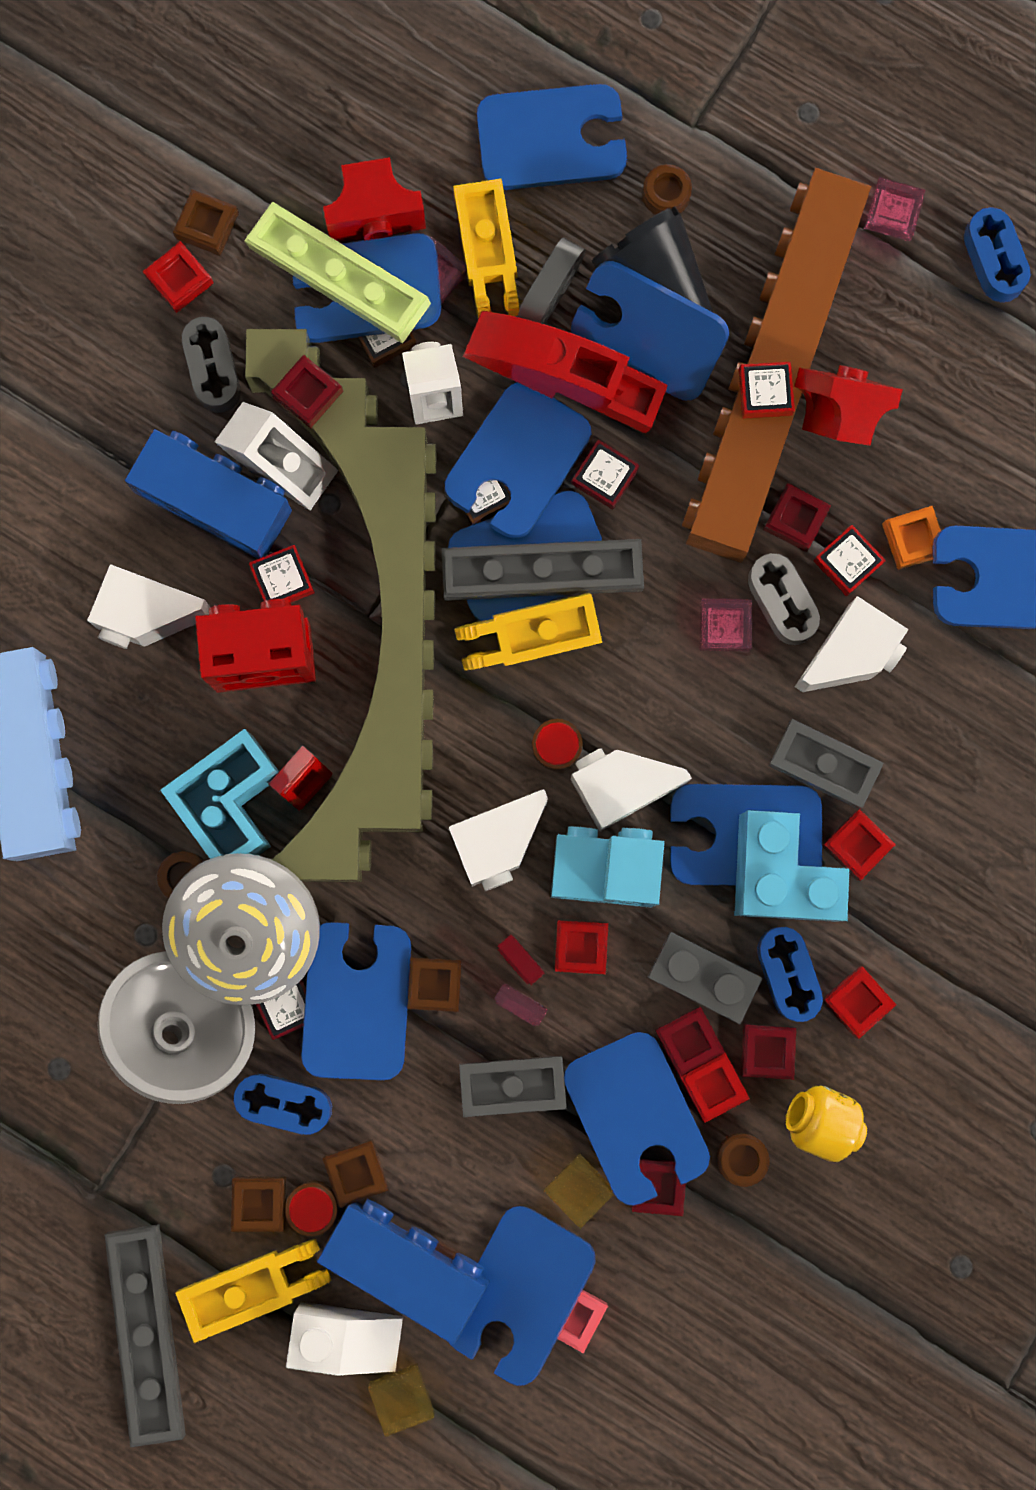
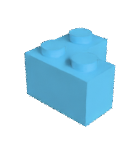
[160,729,279,859]
[734,810,849,922]
[551,827,664,908]

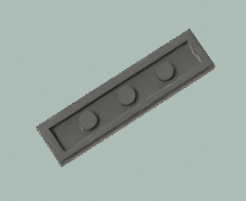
[442,539,644,601]
[105,1224,186,1448]

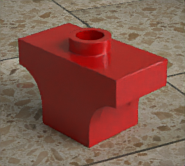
[323,157,426,243]
[794,365,903,446]

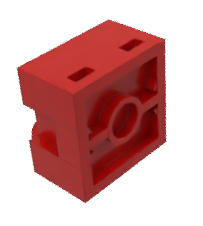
[195,599,316,693]

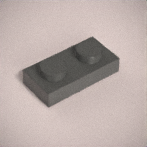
[768,719,884,809]
[647,932,763,1024]
[459,1056,566,1117]

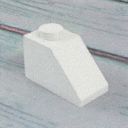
[402,342,463,425]
[215,402,338,510]
[87,564,210,649]
[795,596,908,692]
[571,748,692,831]
[449,789,548,891]
[286,1302,403,1375]

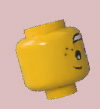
[786,1086,867,1162]

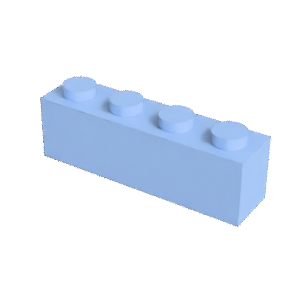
[0,647,81,861]

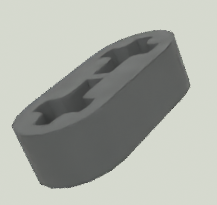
[518,237,586,324]
[182,317,241,413]

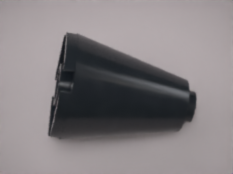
[592,206,713,312]

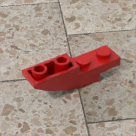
[463,311,668,434]

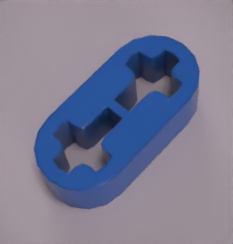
[964,207,1031,303]
[757,927,823,1022]
[234,1074,332,1135]

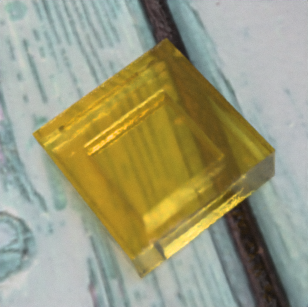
[543,1153,614,1229]
[367,1364,435,1437]

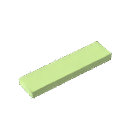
[244,202,431,343]

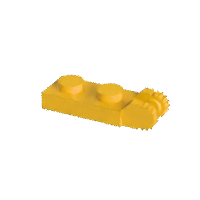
[453,179,519,318]
[454,593,602,671]
[176,1239,332,1343]

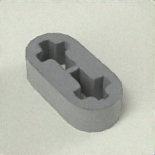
[748,553,820,645]

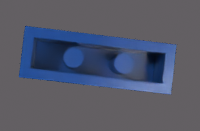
[125,429,292,559]
[317,1199,490,1345]

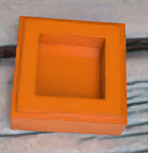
[882,506,941,570]

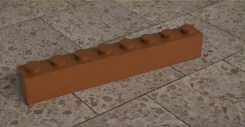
[681,168,871,563]

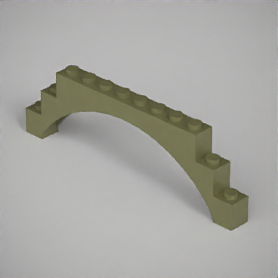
[245,329,436,882]

